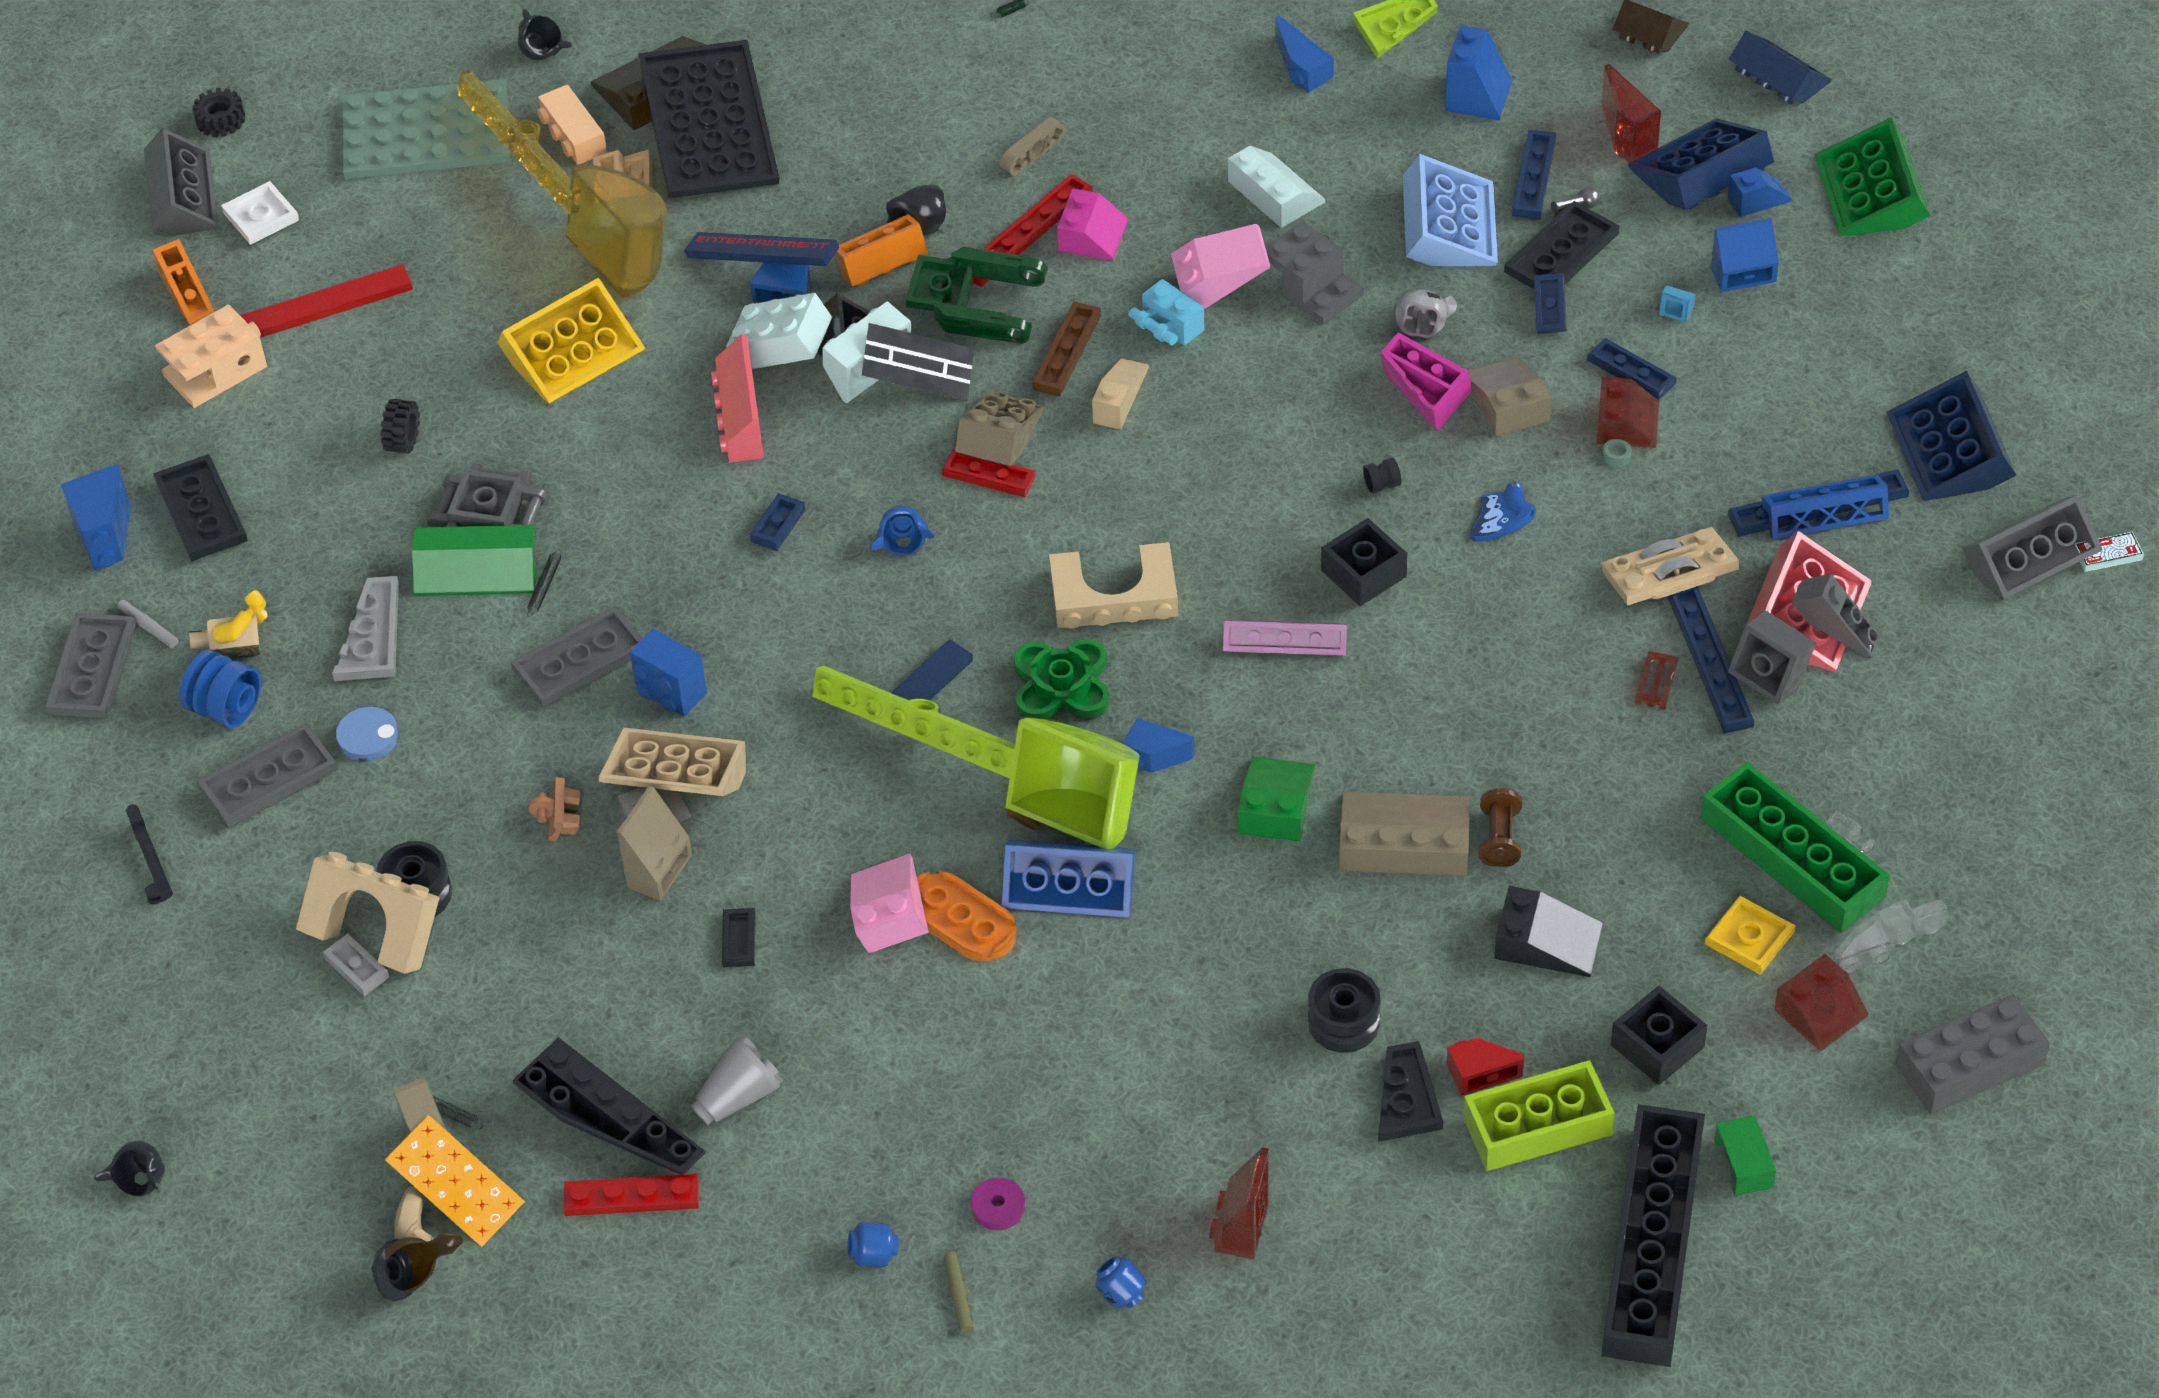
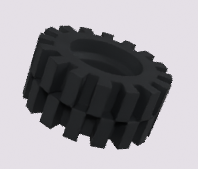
[192,88,246,137]
[380,399,420,454]

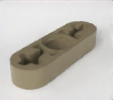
[1000,117,1066,176]

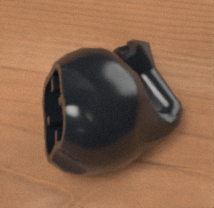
[886,184,946,235]

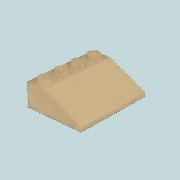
[599,728,746,796]

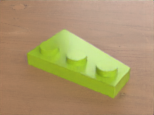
[1352,0,1438,58]

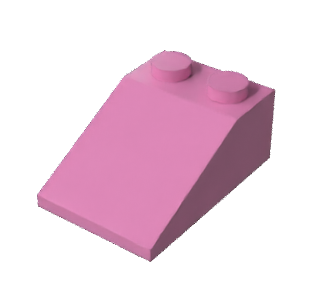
[1171,224,1270,309]
[850,854,929,953]

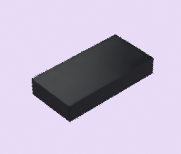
[722,908,756,967]

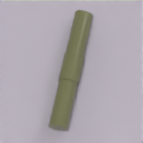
[944,1252,974,1334]

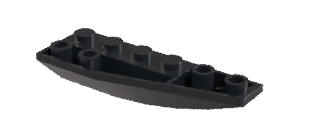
[512,1037,705,1176]

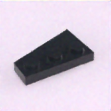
[1378,1041,1444,1142]

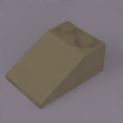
[1469,357,1552,437]

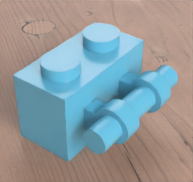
[1128,279,1204,346]

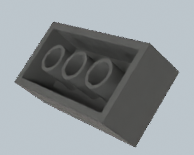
[1895,994,2050,1114]

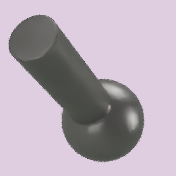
[1551,188,1600,212]

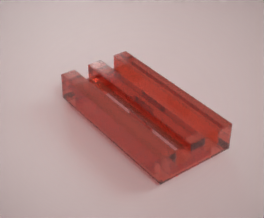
[1635,651,1679,710]

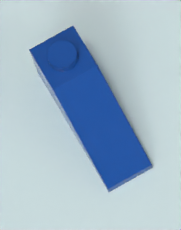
[1275,15,1334,93]

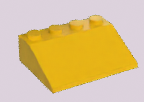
[497,278,646,404]

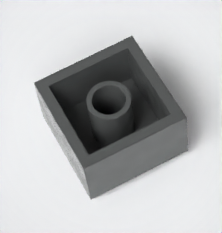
[1728,610,1816,705]

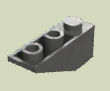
[1792,574,1881,658]

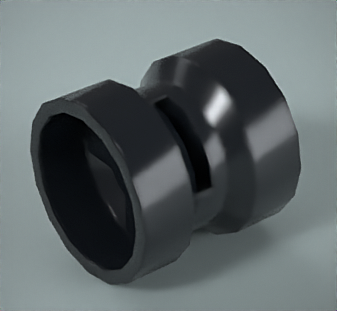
[1363,457,1402,494]

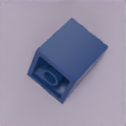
[1445,25,1512,120]
[61,464,131,570]

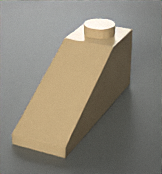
[1092,358,1149,430]

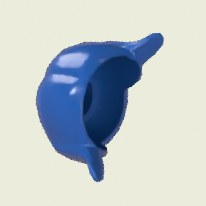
[870,505,935,556]

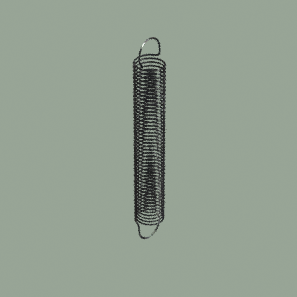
[527,550,562,617]
[432,1095,483,1129]

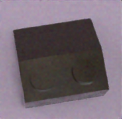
[1612,0,1689,53]

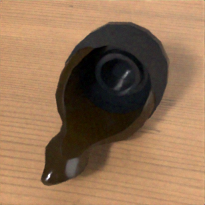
[371,1234,463,1302]

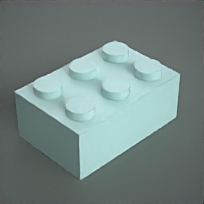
[726,293,832,369]

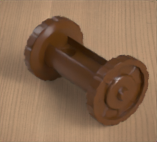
[1478,788,1522,867]

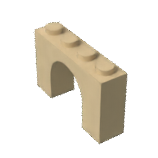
[1049,542,1178,629]
[296,852,439,974]

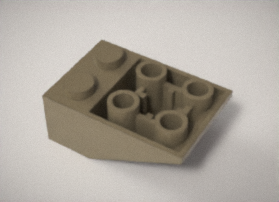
[955,391,1045,466]
[616,785,692,901]

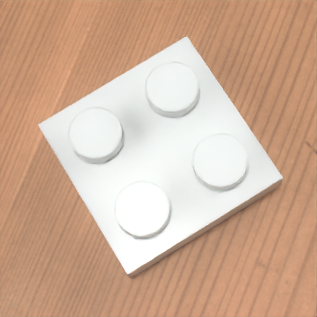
[221,181,299,245]

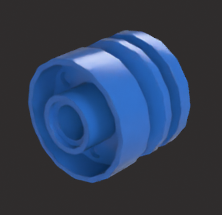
[180,650,261,728]

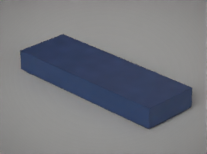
[1587,338,1677,401]
[891,639,973,701]

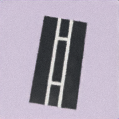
[861,323,974,401]

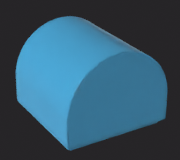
[1659,285,1696,322]

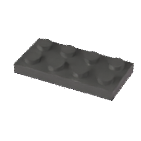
[511,606,643,707]
[45,613,137,719]
[197,723,338,828]

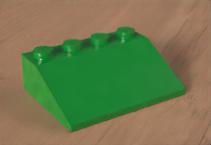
[1814,117,1931,236]

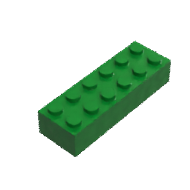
[1700,761,1890,933]

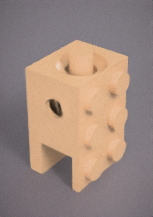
[155,304,267,408]

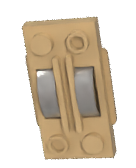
[1601,527,1739,606]

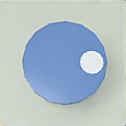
[336,706,399,761]

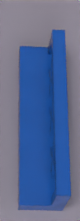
[1762,474,1889,540]

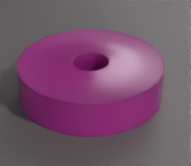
[971,1178,1025,1230]

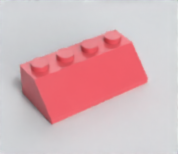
[711,334,764,463]

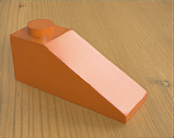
[153,239,215,326]

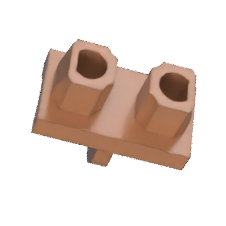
[529,777,580,841]

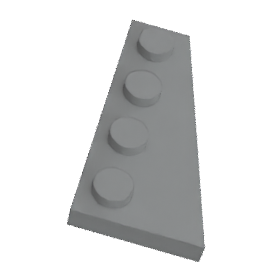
[332,576,399,681]

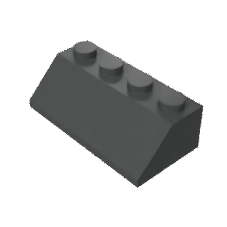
[144,128,218,236]
[1962,495,2103,600]

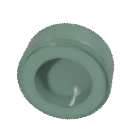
[1602,439,1632,467]

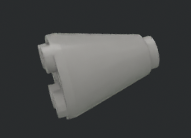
[691,1035,783,1125]

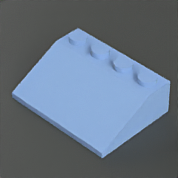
[1403,154,1498,266]

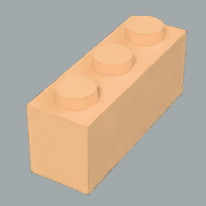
[537,84,607,165]

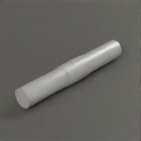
[117,600,179,648]

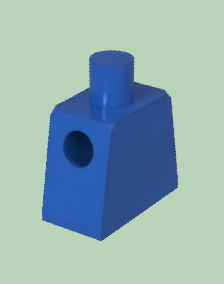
[750,263,811,303]

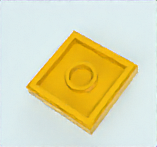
[1705,896,1796,975]

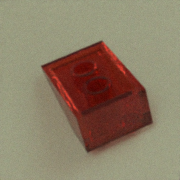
[1601,64,1661,163]
[1209,1147,1269,1260]

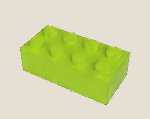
[1463,1060,1615,1172]

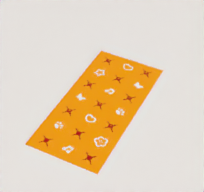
[385,1115,525,1247]

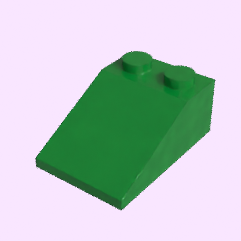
[1238,757,1315,842]

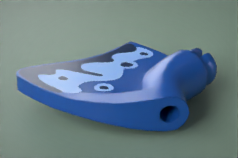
[1470,482,1536,542]

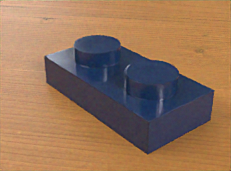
[1534,273,1567,334]
[750,493,805,551]

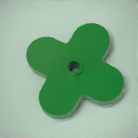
[1014,639,1109,720]

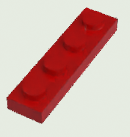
[563,1174,699,1216]

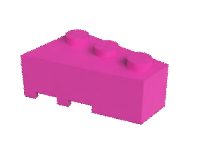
[1381,332,1472,431]

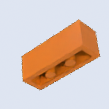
[835,214,928,287]

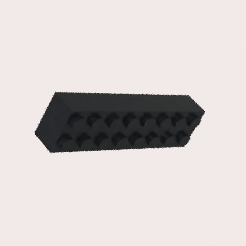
[1601,1104,1705,1367]

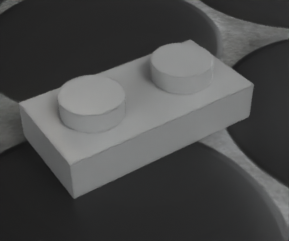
[323,933,390,997]

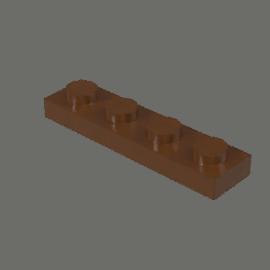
[1032,301,1101,397]

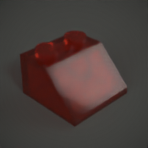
[1597,377,1659,448]
[1774,954,1868,1052]

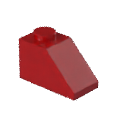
[1447,1038,1524,1096]

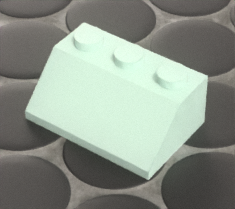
[1228,146,1325,228]
[823,301,911,403]

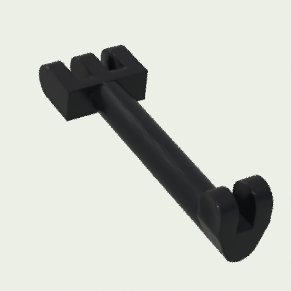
[126,804,173,905]

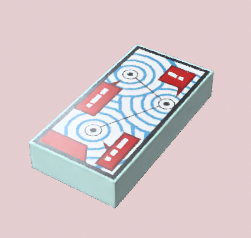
[2075,532,2144,572]

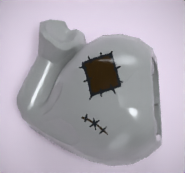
[1395,289,1457,339]

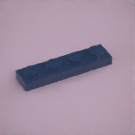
[1512,130,1556,220]

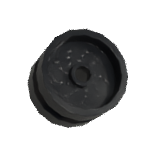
[376,841,452,917]
[1308,968,1381,1053]

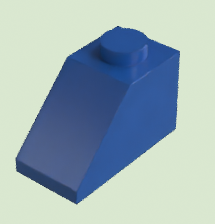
[1728,167,1792,217]
[1123,718,1195,773]

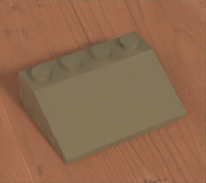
[1339,791,1470,876]

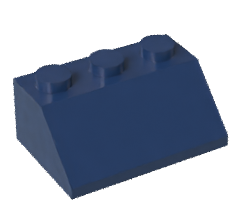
[1729,31,1832,104]

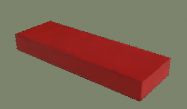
[942,449,1036,498]

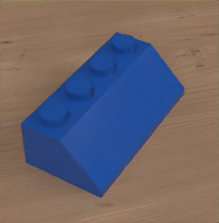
[1002,839,1136,917]

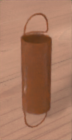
[1001,806,1046,831]

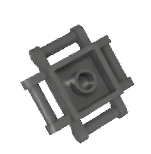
[427,463,547,527]

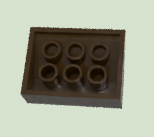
[590,36,706,130]

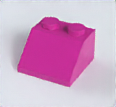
[1057,189,1128,261]

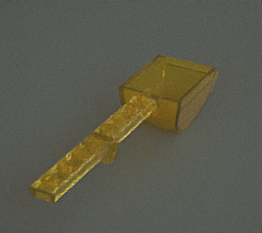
[457,69,667,298]

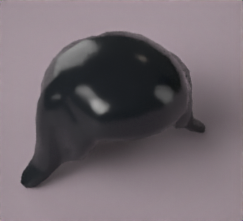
[518,9,572,60]
[94,1140,165,1197]

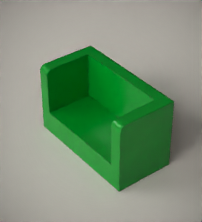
[1714,1115,1776,1196]

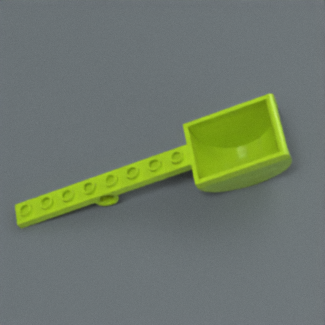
[812,666,1140,849]

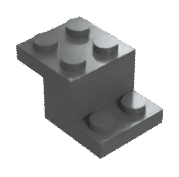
[1265,221,1364,325]

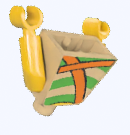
[189,590,267,656]

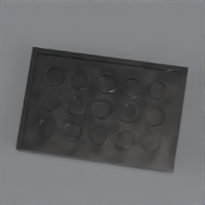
[638,40,780,198]

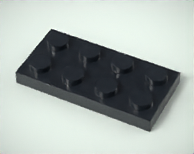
[1504,200,1620,290]
[153,454,248,561]

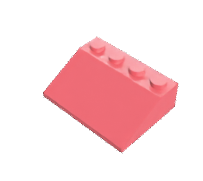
[1747,531,1872,672]

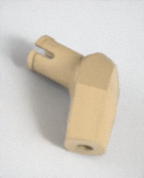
[394,1186,434,1241]

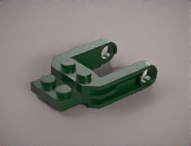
[905,247,1048,344]

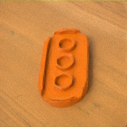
[917,871,1017,961]

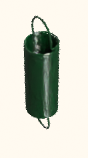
[991,0,1031,18]

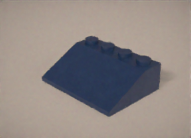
[1628,118,1774,210]
[1887,370,2017,501]

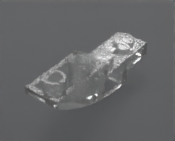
[1831,899,1948,977]

